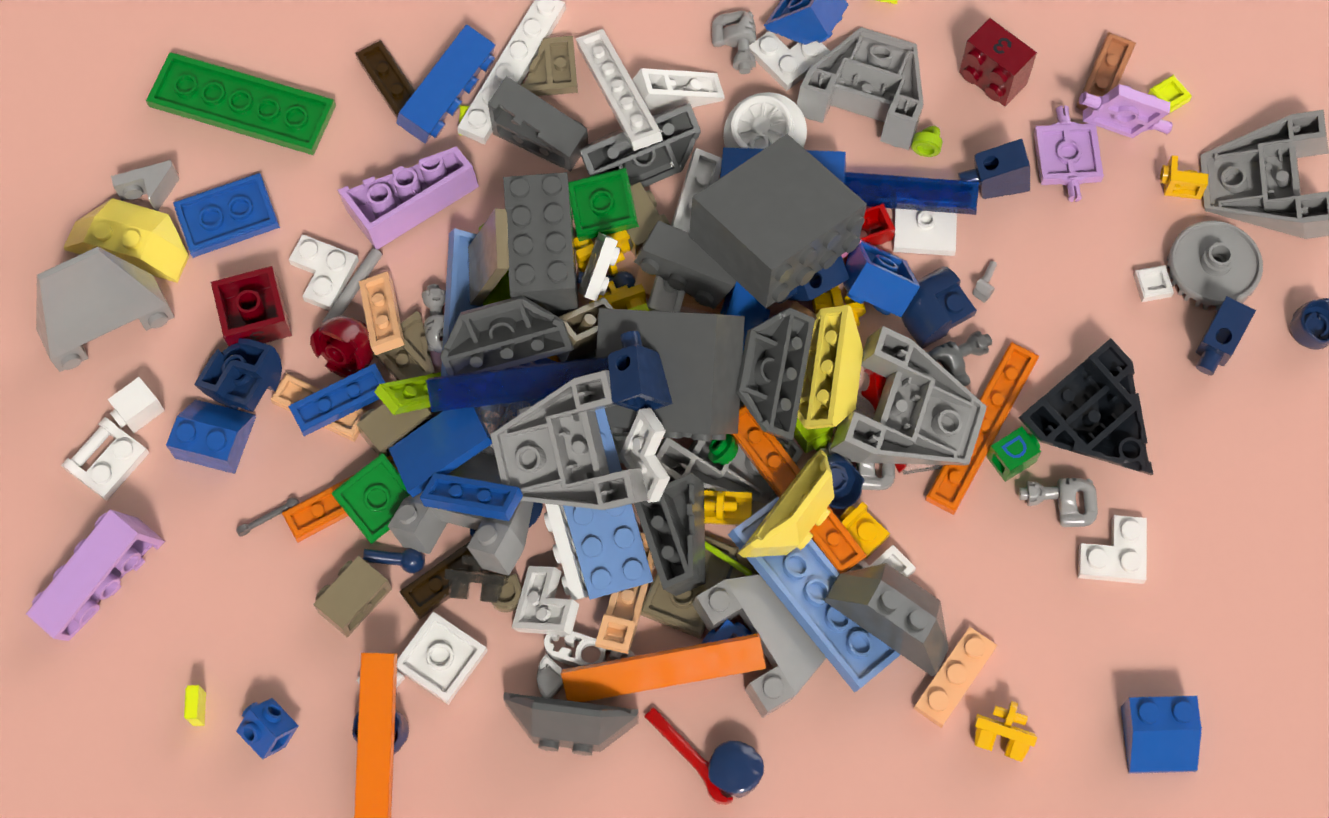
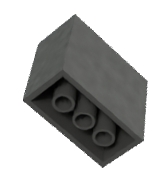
[689,134,867,308]
[503,172,579,317]
[595,308,745,441]

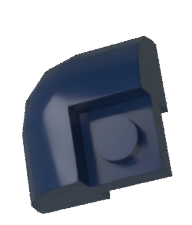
[901,266,977,349]
[194,338,282,412]

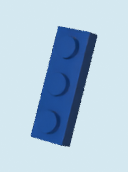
[289,363,385,436]
[420,473,523,521]

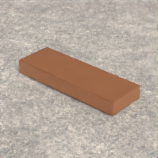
[1076,32,1136,110]

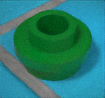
[708,434,738,465]

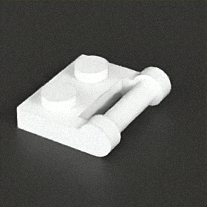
[61,417,149,501]

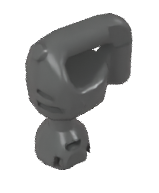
[926,331,992,387]

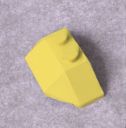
[63,198,189,283]
[797,305,863,429]
[738,449,834,558]

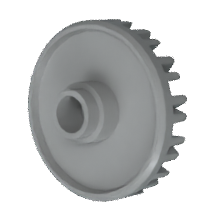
[1166,221,1263,311]

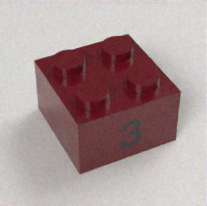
[959,18,1037,107]
[211,266,292,347]

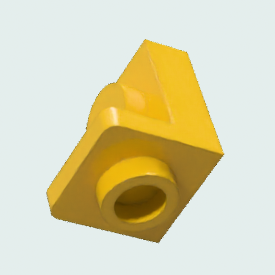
[1160,155,1208,200]
[840,502,890,559]

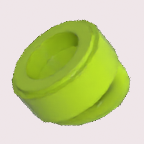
[911,126,943,157]

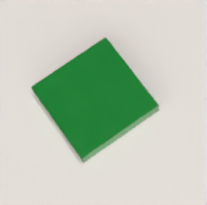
[568,168,639,242]
[331,453,410,544]

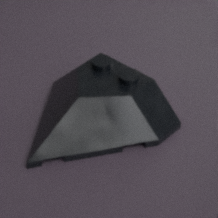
[1018,338,1153,475]

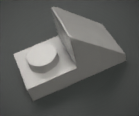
[111,160,179,211]

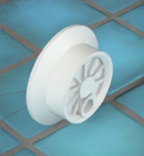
[723,92,807,149]

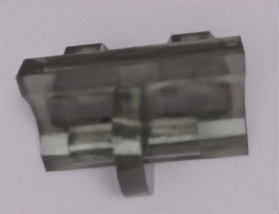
[444,555,509,603]

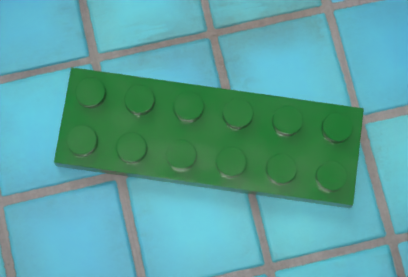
[146,52,336,155]

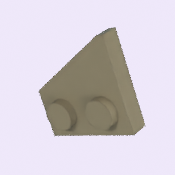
[521,36,578,96]
[374,311,435,380]

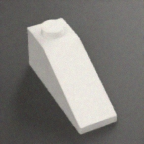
[632,68,725,115]

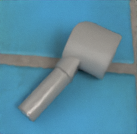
[973,261,997,303]

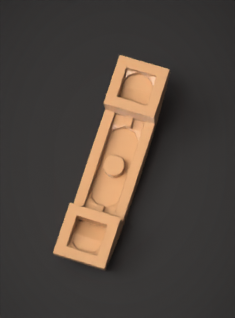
[595,532,654,654]

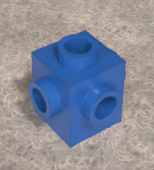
[236,698,299,760]

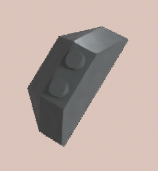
[579,103,701,188]
[440,295,574,383]
[736,308,815,441]
[824,563,949,677]
[503,692,639,756]

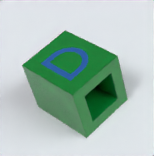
[986,426,1041,482]

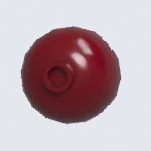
[310,316,374,378]

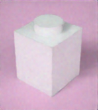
[107,377,165,433]

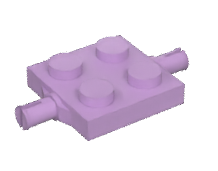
[1079,84,1173,138]
[1034,105,1104,202]

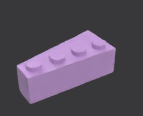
[337,146,479,250]
[26,509,165,641]

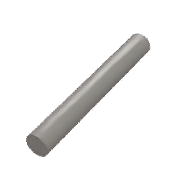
[322,248,382,323]

